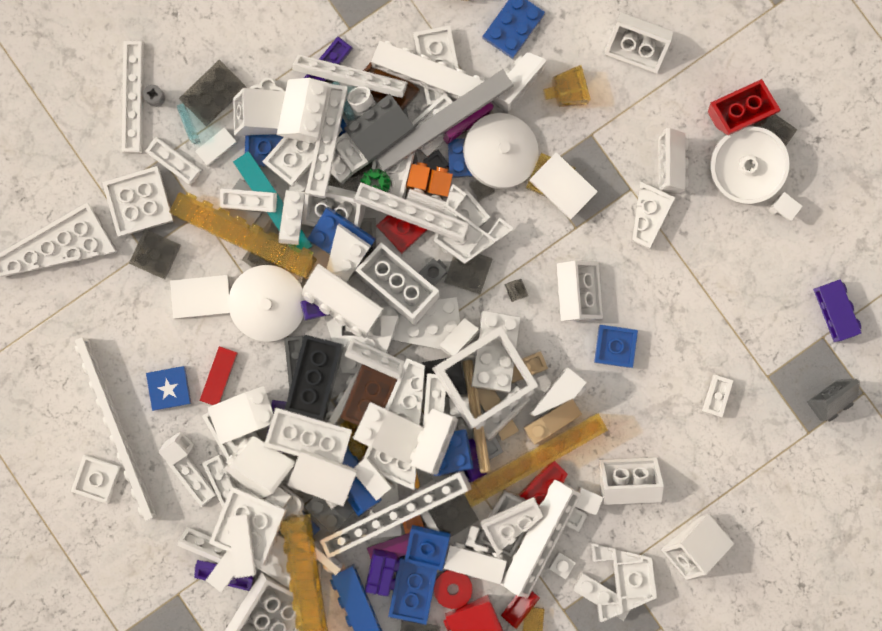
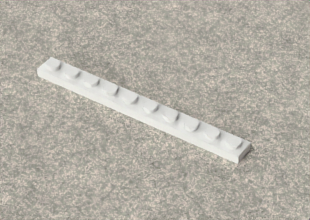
[75,337,157,521]

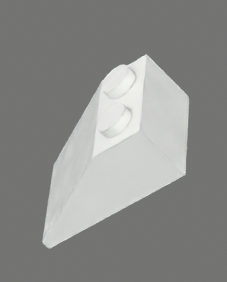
[528,368,587,416]
[208,386,274,445]
[353,402,424,464]

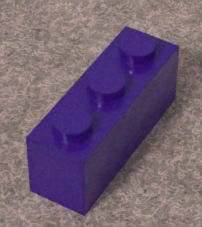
[813,279,862,342]

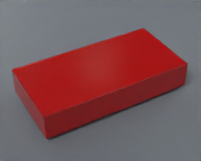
[500,591,540,629]

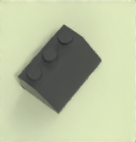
[344,94,416,163]

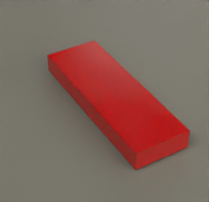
[199,346,238,405]

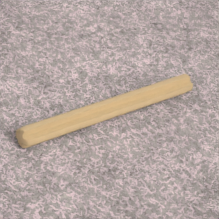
[463,360,491,473]

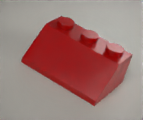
[707,79,781,135]

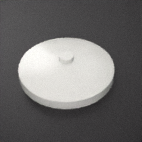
[463,113,539,189]
[710,127,790,204]
[228,265,305,342]

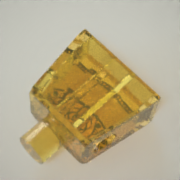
[543,65,591,107]

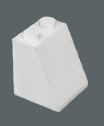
[233,88,286,136]
[224,436,295,498]
[661,514,734,580]

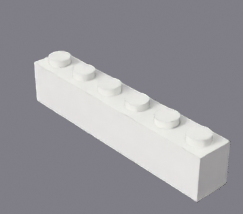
[371,41,484,100]
[501,480,582,598]

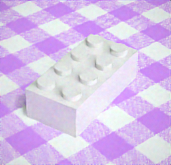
[355,243,440,325]

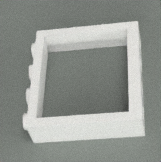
[432,326,538,429]

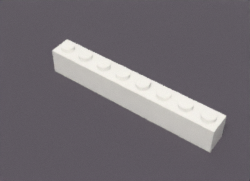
[320,471,472,559]

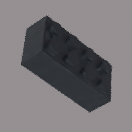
[285,334,344,420]

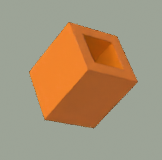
[407,162,430,193]
[426,167,453,197]

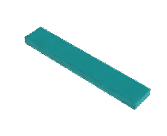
[233,151,313,257]

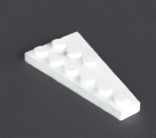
[345,297,460,350]
[363,358,425,490]

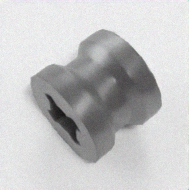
[143,85,165,107]

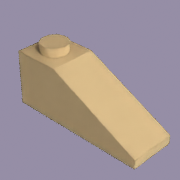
[523,399,582,445]

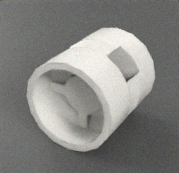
[347,86,376,119]

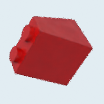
[443,595,503,631]

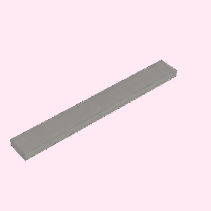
[377,69,514,172]

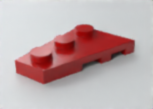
[518,460,568,506]

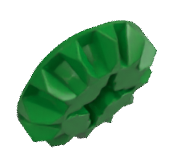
[360,169,391,192]

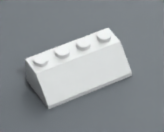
[302,264,383,339]

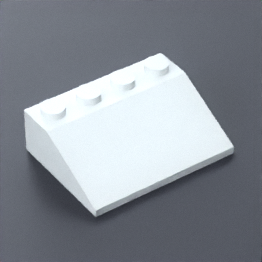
[225,571,315,631]

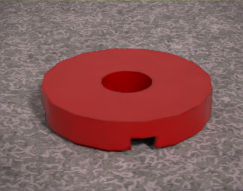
[434,570,472,609]

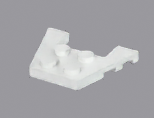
[434,184,513,264]
[325,315,399,373]
[591,544,657,622]

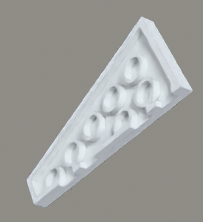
[0,203,117,277]

